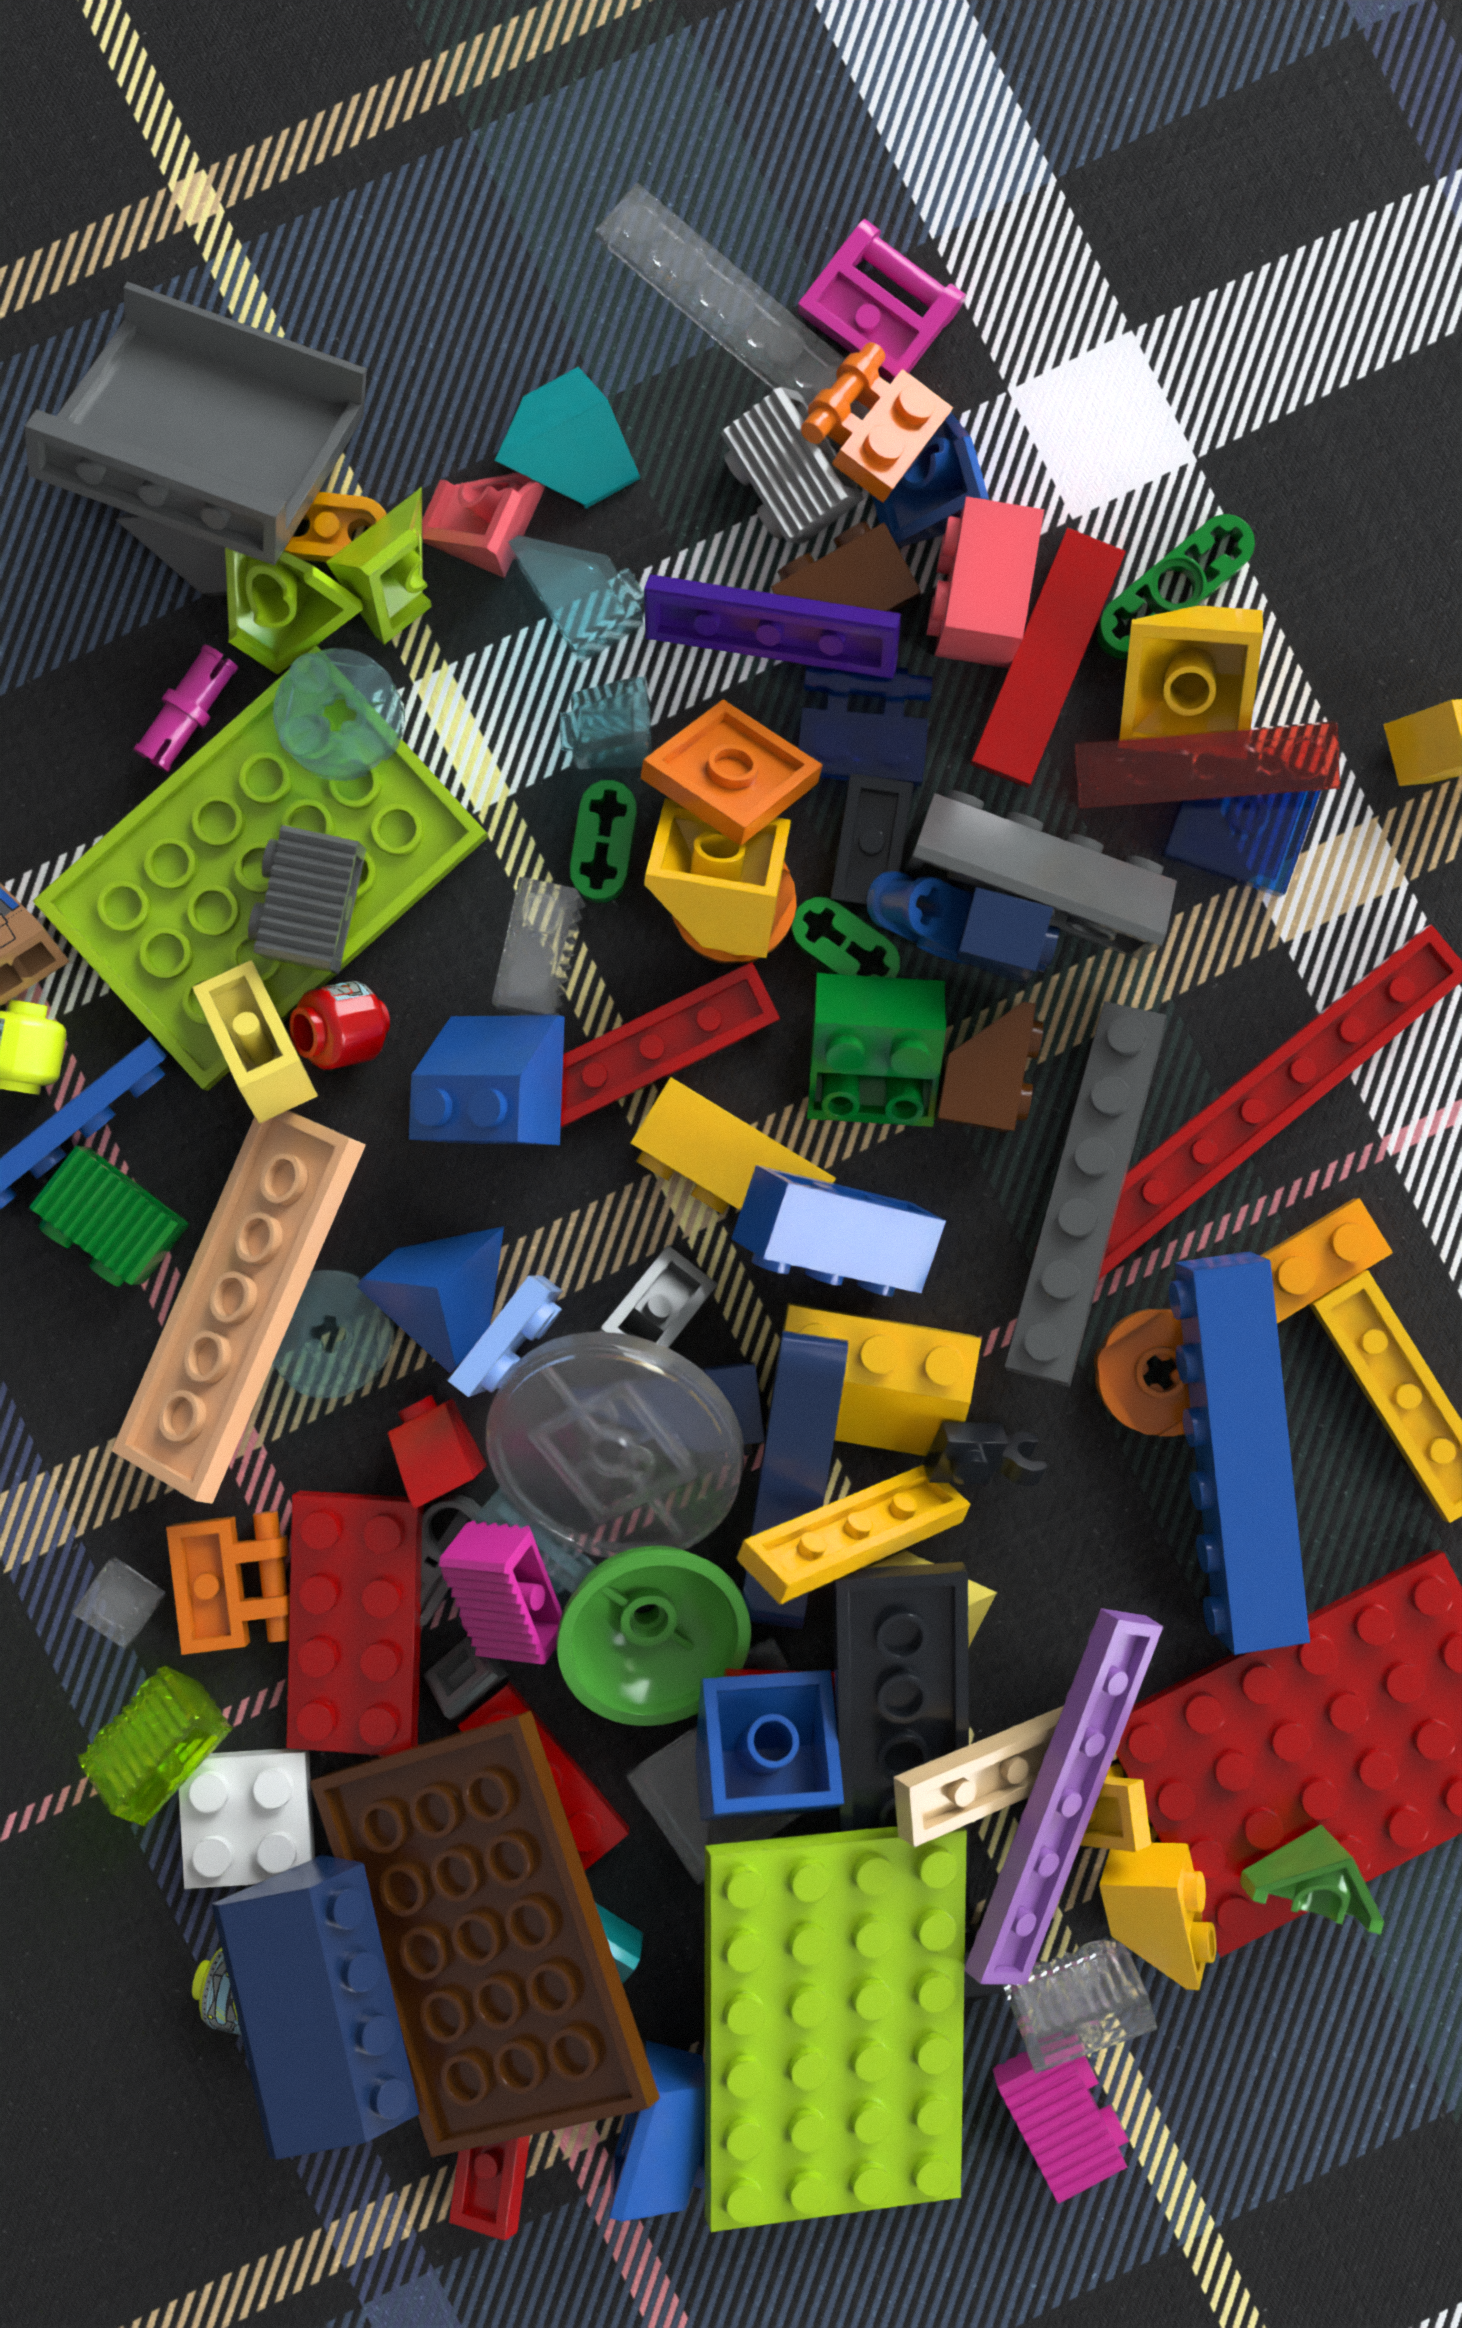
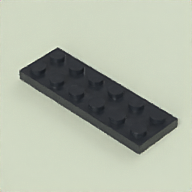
[833,1562,970,1932]

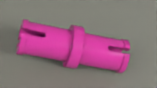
[133,644,238,773]

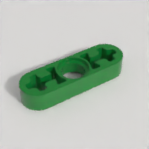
[1096,514,1255,659]

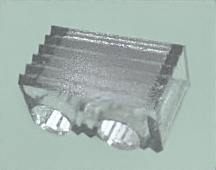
[491,877,585,1016]
[1003,1937,1158,2074]

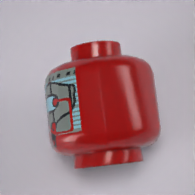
[289,981,390,1070]

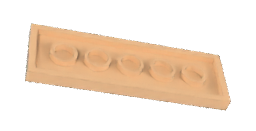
[112,1110,365,1504]

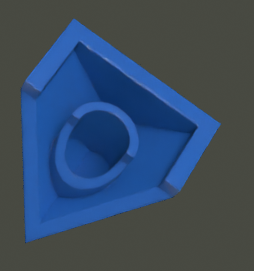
[871,412,989,548]
[357,1226,504,1373]

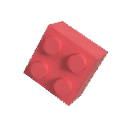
[926,497,1044,668]

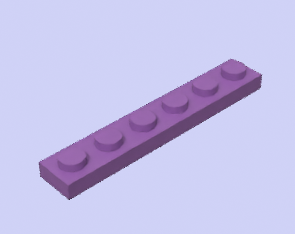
[964,1609,1163,1985]

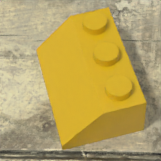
[766,1303,981,1456]

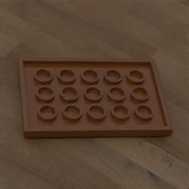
[309,1711,660,2157]

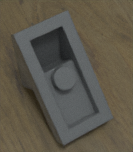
[596,1245,717,1374]

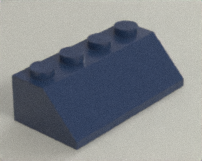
[212,1855,420,2160]

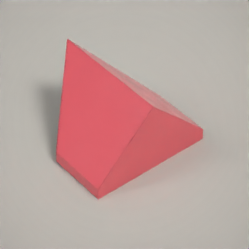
[422,472,546,578]

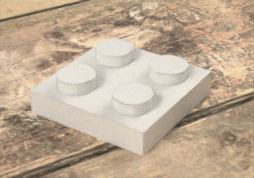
[177,1748,315,1889]

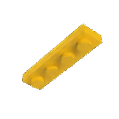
[1309,1270,1462,1523]
[737,1465,971,1604]

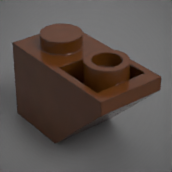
[771,521,921,612]
[934,1001,1044,1133]

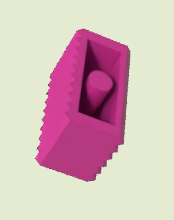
[439,1520,562,1664]
[992,2034,1129,2204]

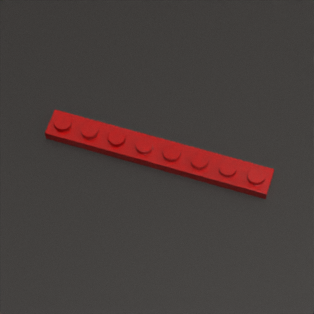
[1034,924,1462,1280]

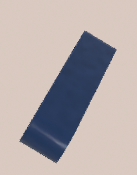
[742,1331,848,1629]

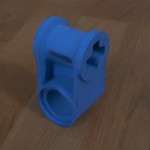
[867,871,973,965]

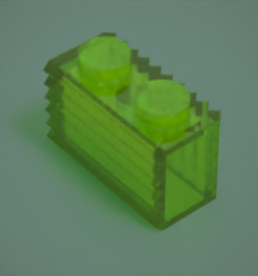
[78,1666,233,1826]

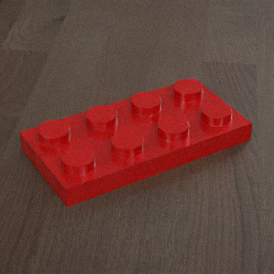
[287,1490,424,1756]

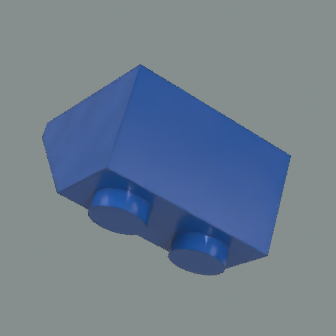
[409,1015,565,1145]
[695,1670,844,1821]
[609,2040,705,2222]

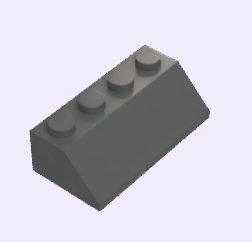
[904,790,1177,960]

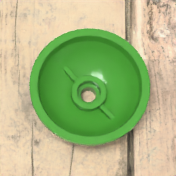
[556,1546,751,1726]

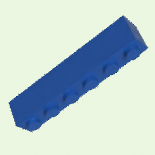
[1169,1251,1310,1655]

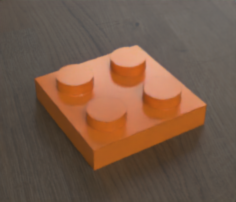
[640,699,823,846]

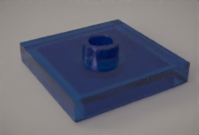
[1162,748,1326,897]

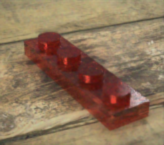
[1075,721,1340,808]

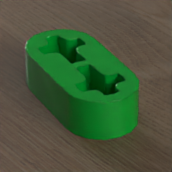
[570,780,638,903]
[791,897,900,978]

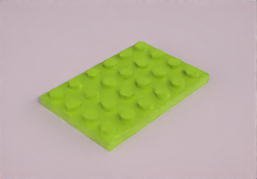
[33,645,489,1091]
[705,1826,967,2232]

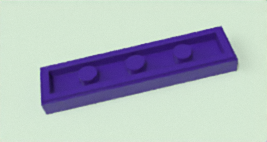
[644,574,901,678]

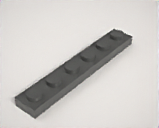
[1005,1001,1167,1387]

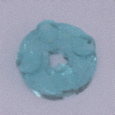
[273,648,405,781]
[272,1270,394,1398]

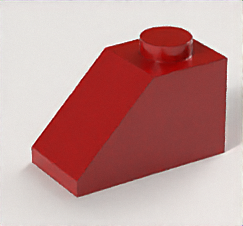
[388,1395,487,1509]

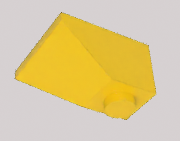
[1119,606,1263,758]
[644,798,791,958]

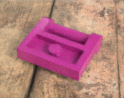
[797,219,966,383]

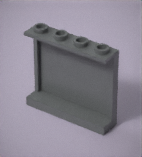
[24,282,367,565]

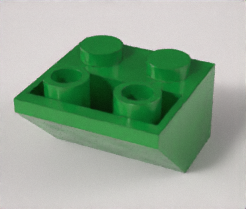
[807,973,946,1127]

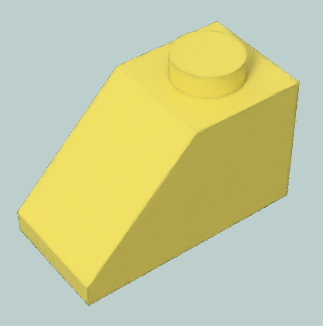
[192,960,318,1124]

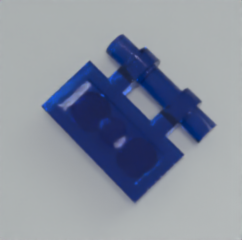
[798,665,932,786]

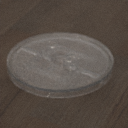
[485,1332,745,1558]

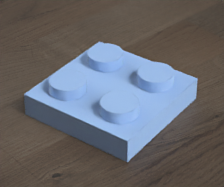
[448,1275,563,1397]

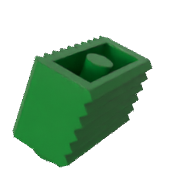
[29,1146,190,1287]

